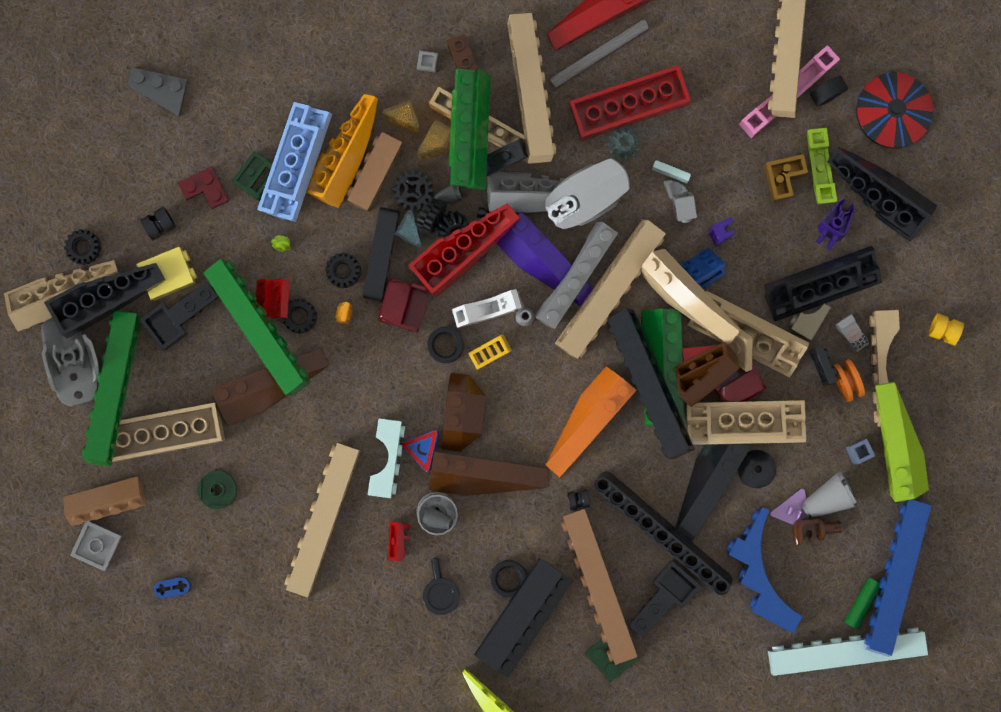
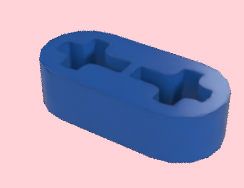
[153,577,191,598]

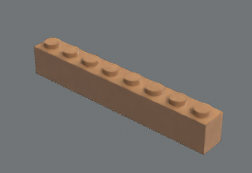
[561,509,637,665]

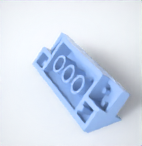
[257,102,332,222]

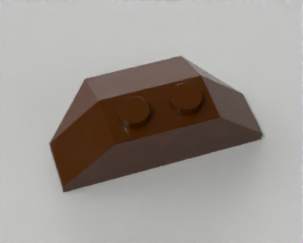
[442,373,486,451]

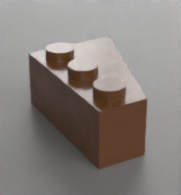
[675,342,739,407]

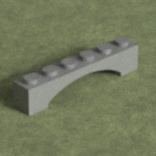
[534,222,618,329]

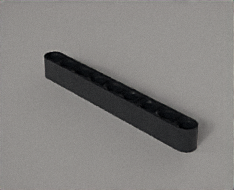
[594,471,733,595]

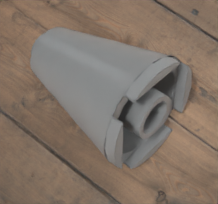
[802,471,859,518]

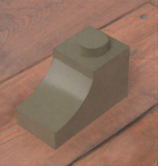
[789,304,831,342]

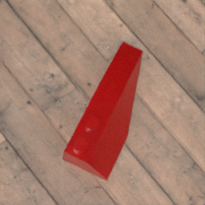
[547,0,652,51]
[408,204,520,297]

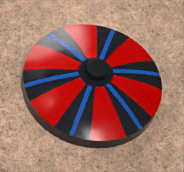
[856,72,933,149]

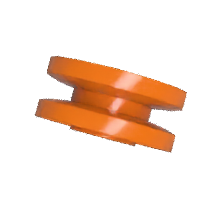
[833,359,865,402]

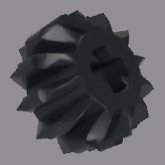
[436,210,469,238]

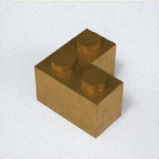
[763,154,808,203]

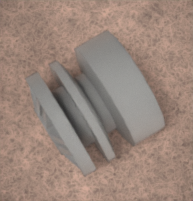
[416,491,458,535]

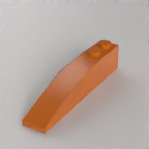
[546,366,636,478]

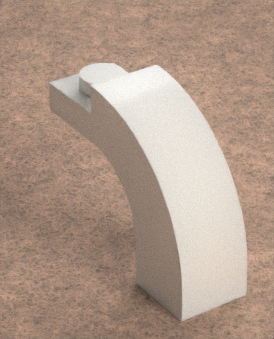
[452,289,522,328]

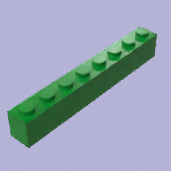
[203,259,311,396]
[82,311,141,467]

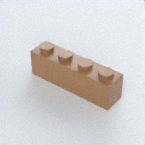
[346,132,403,212]
[63,476,146,526]

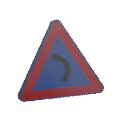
[401,430,439,472]

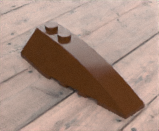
[211,348,328,426]
[429,452,549,496]

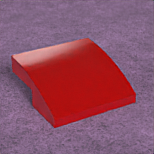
[255,279,290,318]

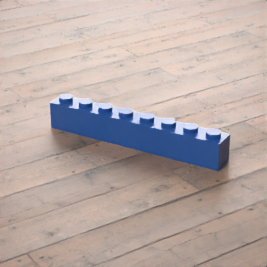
[864,499,932,657]

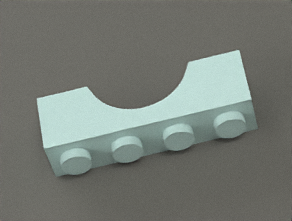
[368,419,405,498]

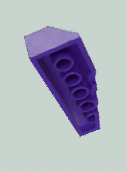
[496,212,593,307]

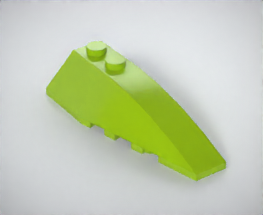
[875,382,929,502]

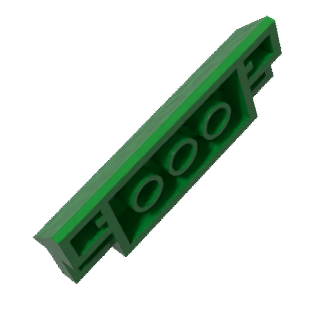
[449,68,491,190]
[642,309,685,425]

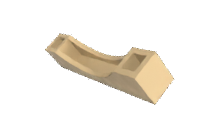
[869,310,900,427]

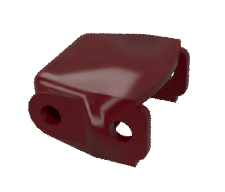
[378,279,430,333]
[714,362,767,402]

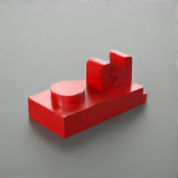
[388,521,411,561]

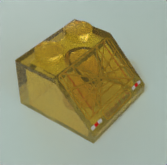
[417,120,451,161]

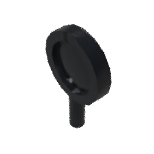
[423,558,459,615]

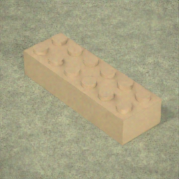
[112,403,225,462]

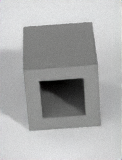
[672,192,697,223]

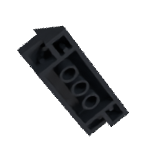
[764,246,882,322]
[474,558,573,677]

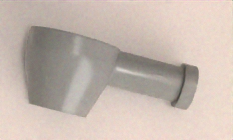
[516,291,535,326]

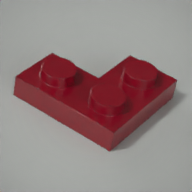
[178,167,229,209]

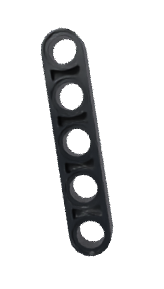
[363,207,400,302]

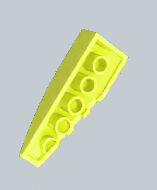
[462,668,514,712]

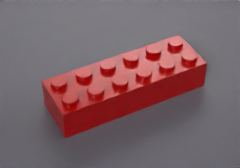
[569,65,691,141]

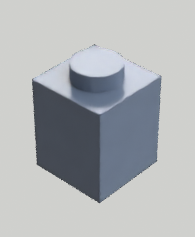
[845,439,875,465]

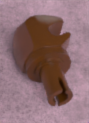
[792,517,842,545]

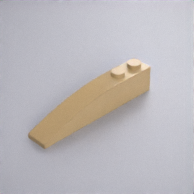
[642,249,742,344]
[4,260,118,332]

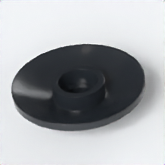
[738,450,776,488]

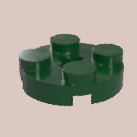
[197,471,237,509]

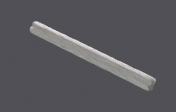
[550,20,649,87]

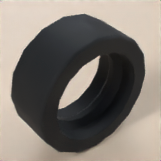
[810,76,849,107]
[427,327,463,363]
[490,560,527,597]

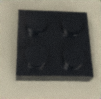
[809,346,838,386]

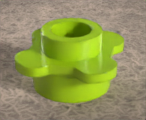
[271,235,291,252]

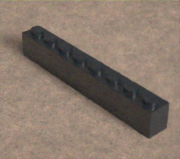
[607,309,695,459]

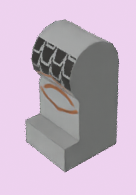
[834,314,869,353]

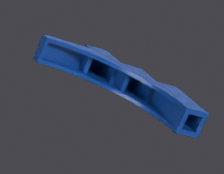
[726,507,802,634]

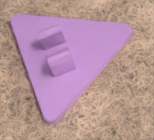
[771,489,809,531]

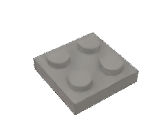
[70,521,123,571]

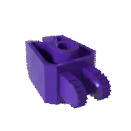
[816,199,854,250]

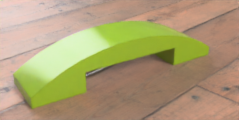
[807,128,837,204]

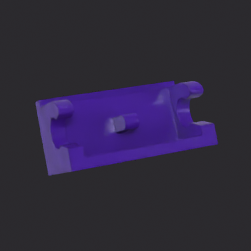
[708,217,736,247]

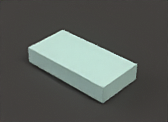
[652,160,691,184]

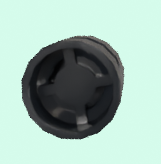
[140,206,176,241]

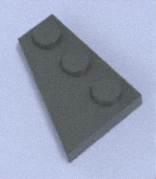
[128,67,188,117]

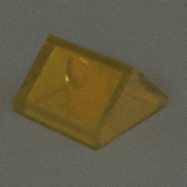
[383,100,421,135]

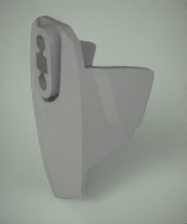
[545,158,630,229]
[41,318,99,407]

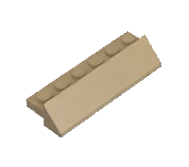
[687,291,809,378]
[687,400,806,445]

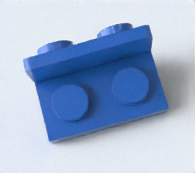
[681,248,727,289]

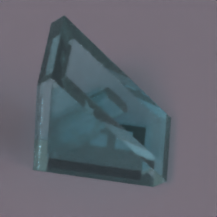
[394,210,422,249]

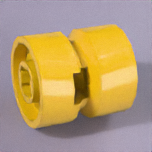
[928,313,964,346]

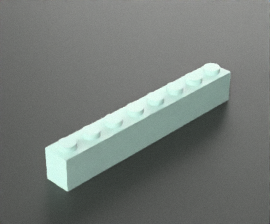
[768,627,928,676]

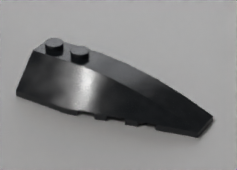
[827,147,937,242]
[44,263,166,339]
[675,444,751,541]

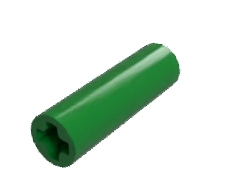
[844,577,880,630]

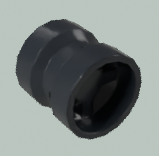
[567,489,590,511]

